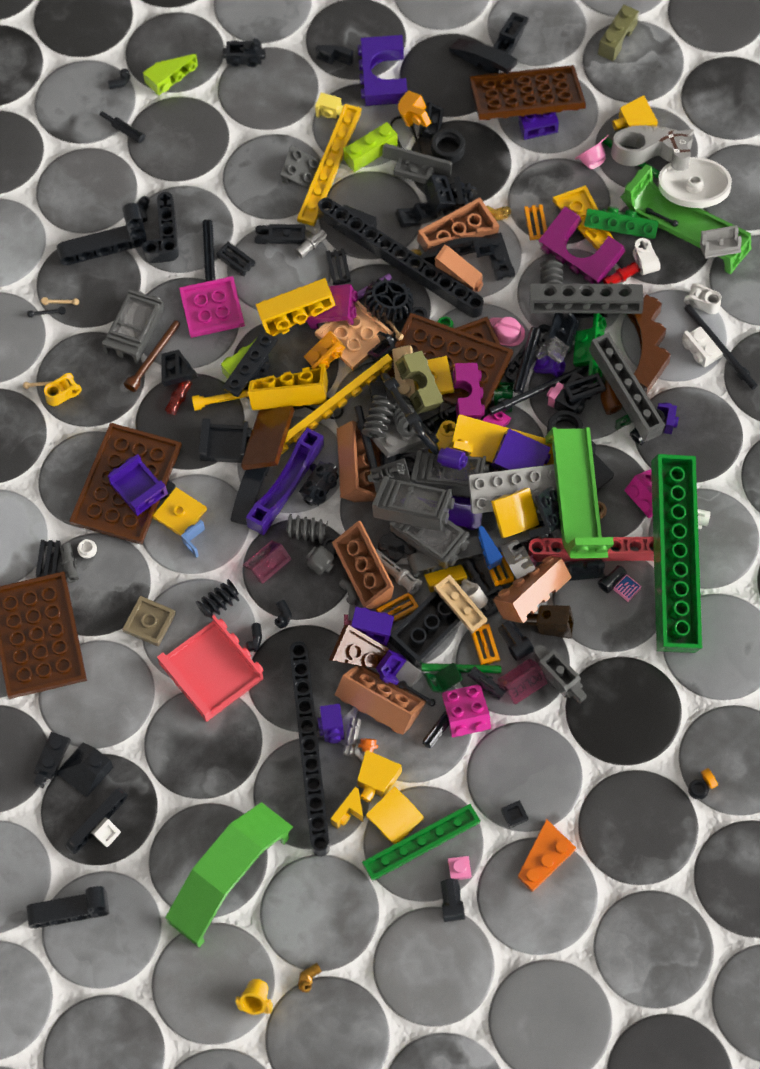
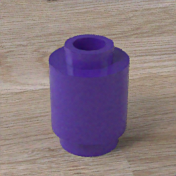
[437,447,468,470]

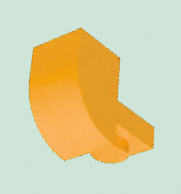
[398,90,431,127]

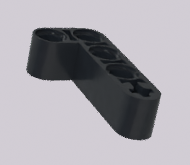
[142,192,179,263]
[26,886,109,929]

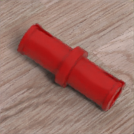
[602,262,640,284]

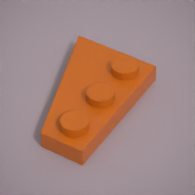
[518,819,576,892]

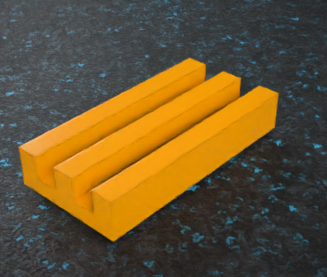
[524,204,547,240]
[484,552,514,586]
[375,592,419,623]
[471,624,500,665]

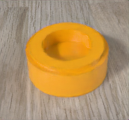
[701,768,718,789]

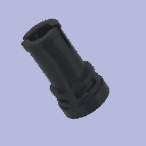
[598,565,627,593]

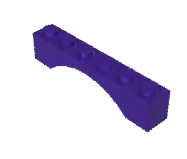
[246,427,324,536]

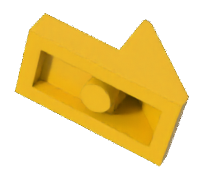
[331,787,364,829]

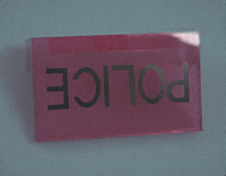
[243,540,291,584]
[497,658,548,705]

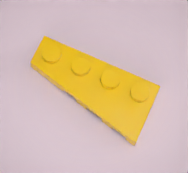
[552,185,614,250]

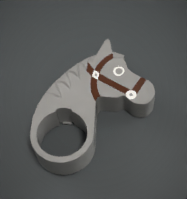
[611,125,694,171]

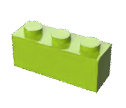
[343,122,398,173]

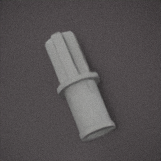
[294,229,327,259]

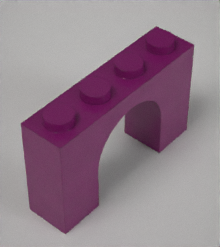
[538,206,625,284]

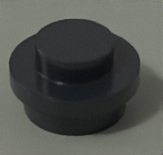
[688,779,709,800]

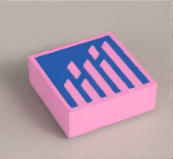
[613,574,642,602]

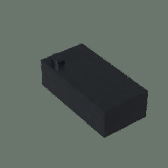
[388,591,462,668]

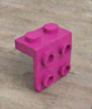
[624,469,653,518]
[442,685,491,738]

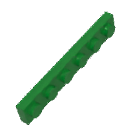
[362,804,481,882]

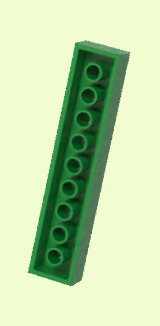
[651,454,702,653]

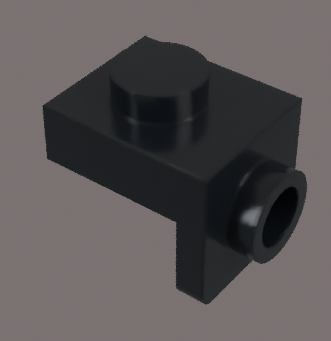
[367,331,396,362]

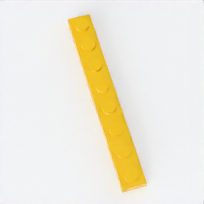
[297,104,362,227]
[281,354,392,455]

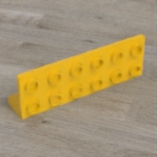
[450,415,554,465]

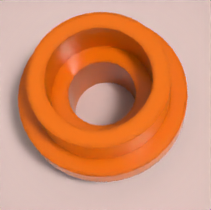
[358,738,378,752]

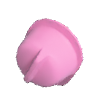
[575,135,609,170]
[489,317,525,347]

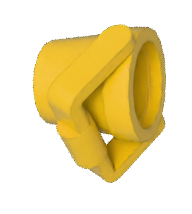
[236,979,273,1015]

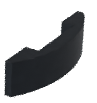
[420,237,495,266]
[230,467,270,525]

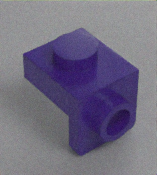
[533,354,566,378]
[657,403,679,435]
[376,650,407,685]

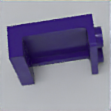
[490,429,551,470]
[107,454,168,516]

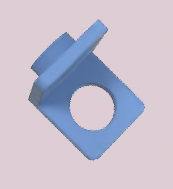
[181,520,205,558]

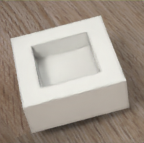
[91,817,121,847]

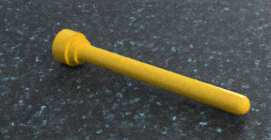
[192,389,249,411]

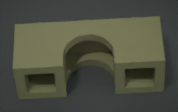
[598,4,639,62]
[395,351,444,414]

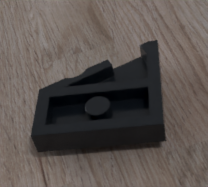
[161,349,198,387]

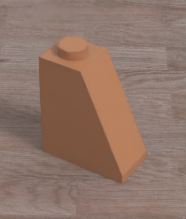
[435,245,484,292]

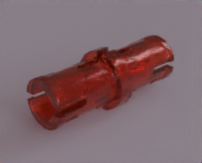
[165,380,192,415]

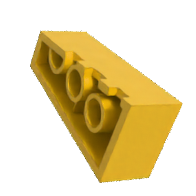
[255,278,335,336]
[248,363,328,410]

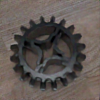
[364,277,414,323]

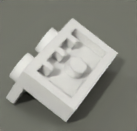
[682,326,723,368]

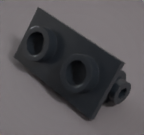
[564,559,605,581]

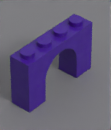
[358,35,407,106]

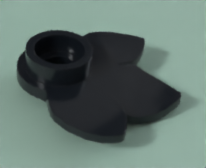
[378,531,416,563]

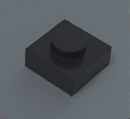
[501,800,529,828]

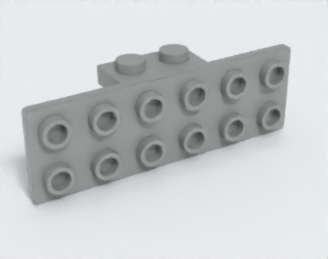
[468,464,557,514]

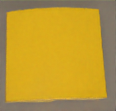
[491,488,539,538]
[366,786,424,845]

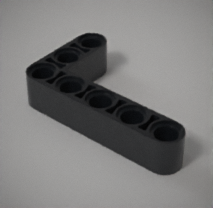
[57,203,147,266]

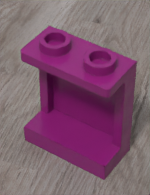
[306,284,358,329]

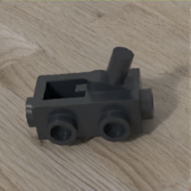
[223,38,265,67]
[299,461,339,506]

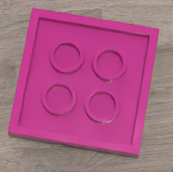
[179,276,245,338]

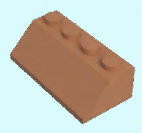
[337,420,381,502]
[332,521,394,609]
[335,665,426,735]

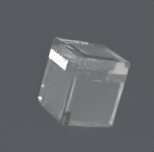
[537,336,569,364]

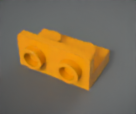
[304,331,346,370]

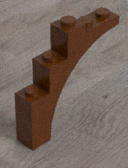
[610,282,671,394]

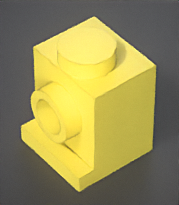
[315,92,343,119]

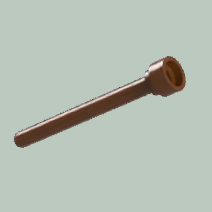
[124,320,180,393]

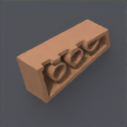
[417,198,499,252]
[493,556,572,623]

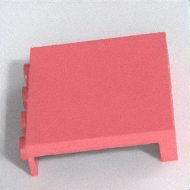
[157,615,264,722]

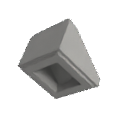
[396,661,422,688]

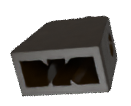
[527,605,574,639]

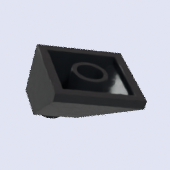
[56,742,113,798]

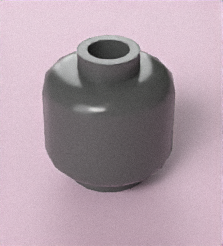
[306,546,335,575]

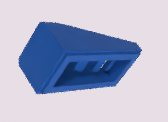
[478,525,503,570]

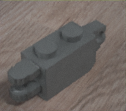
[533,645,587,704]

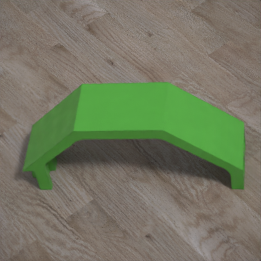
[165,802,293,948]

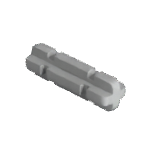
[343,717,361,757]

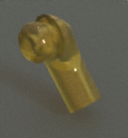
[486,205,511,221]

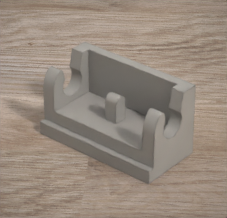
[700,225,742,259]
[499,540,536,579]

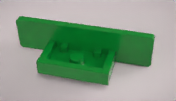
[584,206,659,239]
[573,313,607,383]

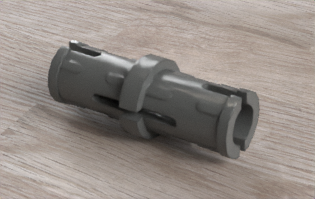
[59,543,79,583]

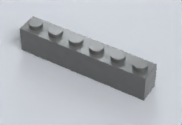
[589,333,665,442]

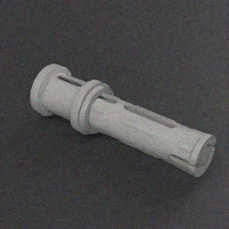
[376,549,422,595]

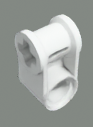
[632,238,660,275]
[684,283,721,314]
[460,579,488,609]

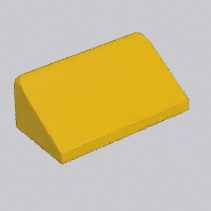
[424,564,467,593]

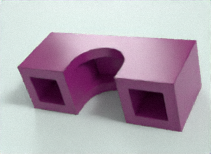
[452,363,485,420]

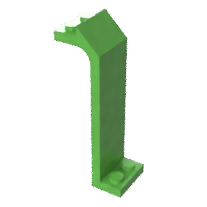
[620,164,751,274]
[545,427,614,559]

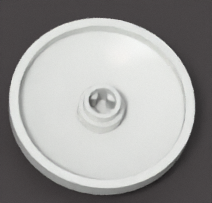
[658,157,732,208]

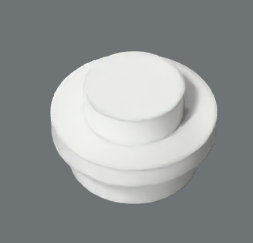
[77,539,97,558]

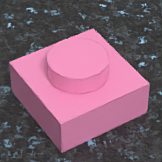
[547,382,563,408]
[448,856,471,880]

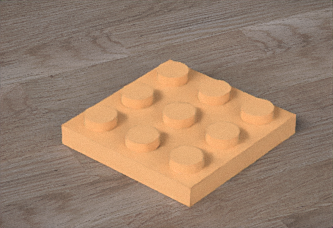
[315,301,394,370]

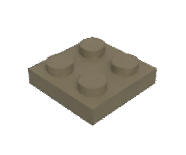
[122,596,176,647]

